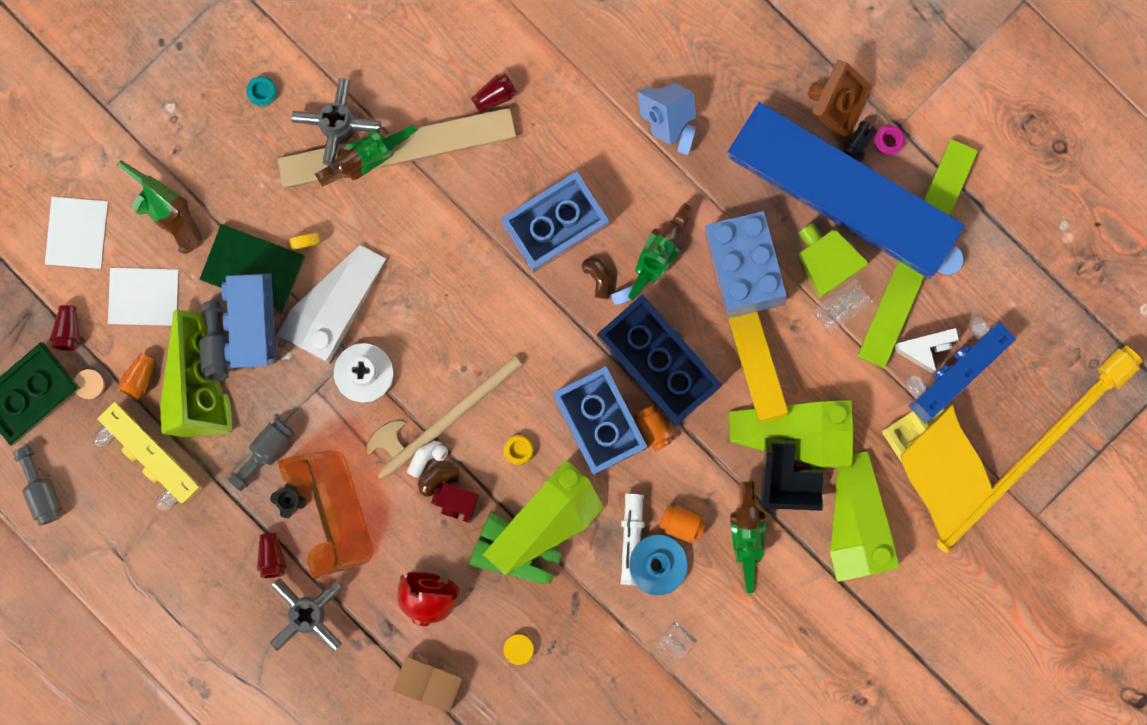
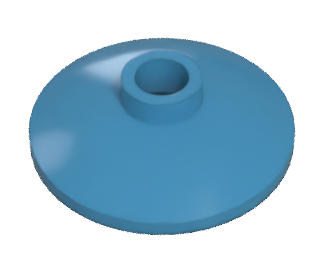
[629,535,687,595]

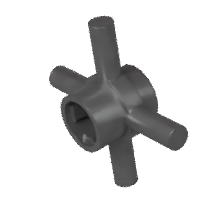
[291,78,382,166]
[269,578,344,652]

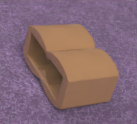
[393,653,462,712]

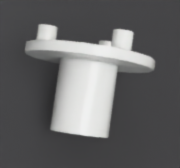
[333,343,394,403]

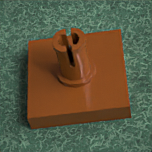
[808,60,872,139]

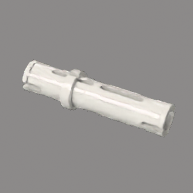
[620,494,645,585]

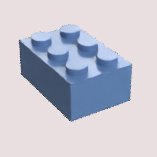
[500,171,609,273]
[705,211,787,319]
[221,273,276,368]
[552,366,647,476]

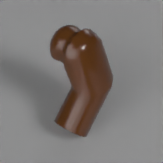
[582,257,612,300]
[418,466,459,497]

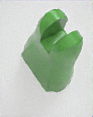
[468,511,562,584]

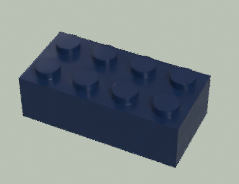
[597,294,722,427]

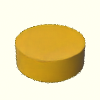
[289,232,321,250]
[504,435,534,465]
[503,634,534,665]

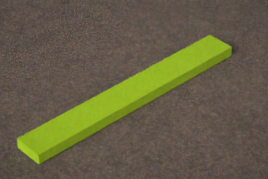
[856,139,978,369]

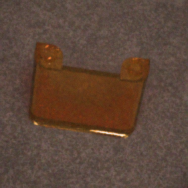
[277,449,373,579]

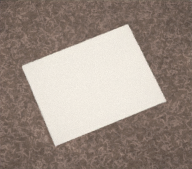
[45,197,108,269]
[108,268,178,326]

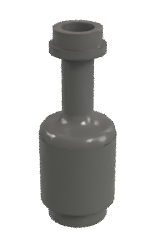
[199,301,232,381]
[228,419,295,491]
[13,446,62,526]

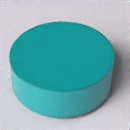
[246,76,277,107]

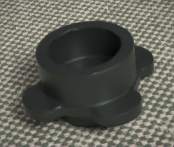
[270,482,306,518]

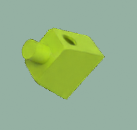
[798,223,868,299]

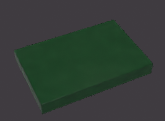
[199,224,305,312]
[0,342,81,446]

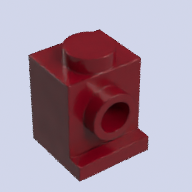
[431,483,479,523]

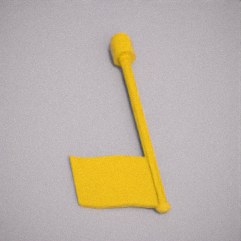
[900,345,1143,553]

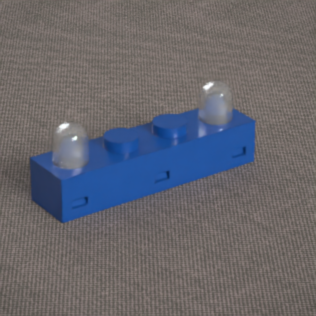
[905,317,1016,423]

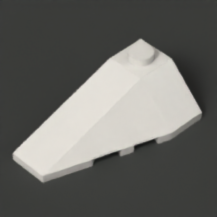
[277,245,387,364]

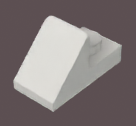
[894,328,959,373]

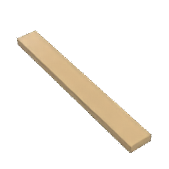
[277,108,516,189]

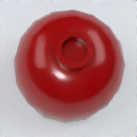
[397,571,459,626]

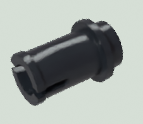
[843,121,877,161]

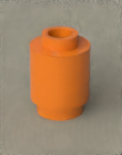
[634,405,674,452]
[659,505,706,544]

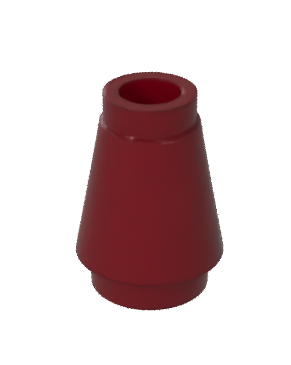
[471,73,517,112]
[49,305,80,351]
[257,533,287,578]

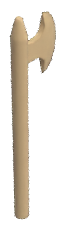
[366,356,522,479]

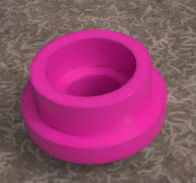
[875,125,905,155]

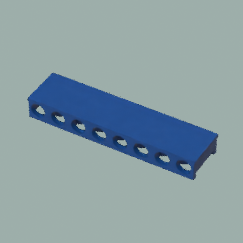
[727,102,965,280]

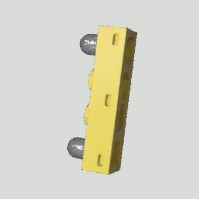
[93,402,203,512]

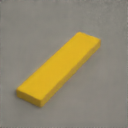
[728,312,788,424]

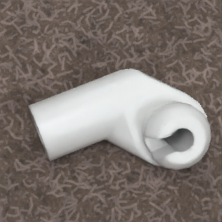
[407,441,448,478]

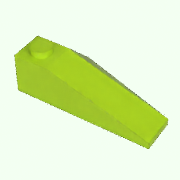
[160,309,232,438]
[728,400,853,468]
[830,451,899,582]
[483,459,604,575]

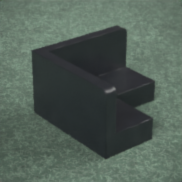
[761,438,824,511]

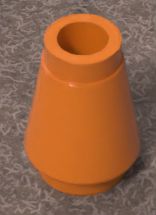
[117,353,156,400]

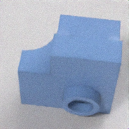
[637,82,696,145]

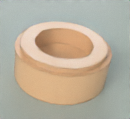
[74,369,105,400]

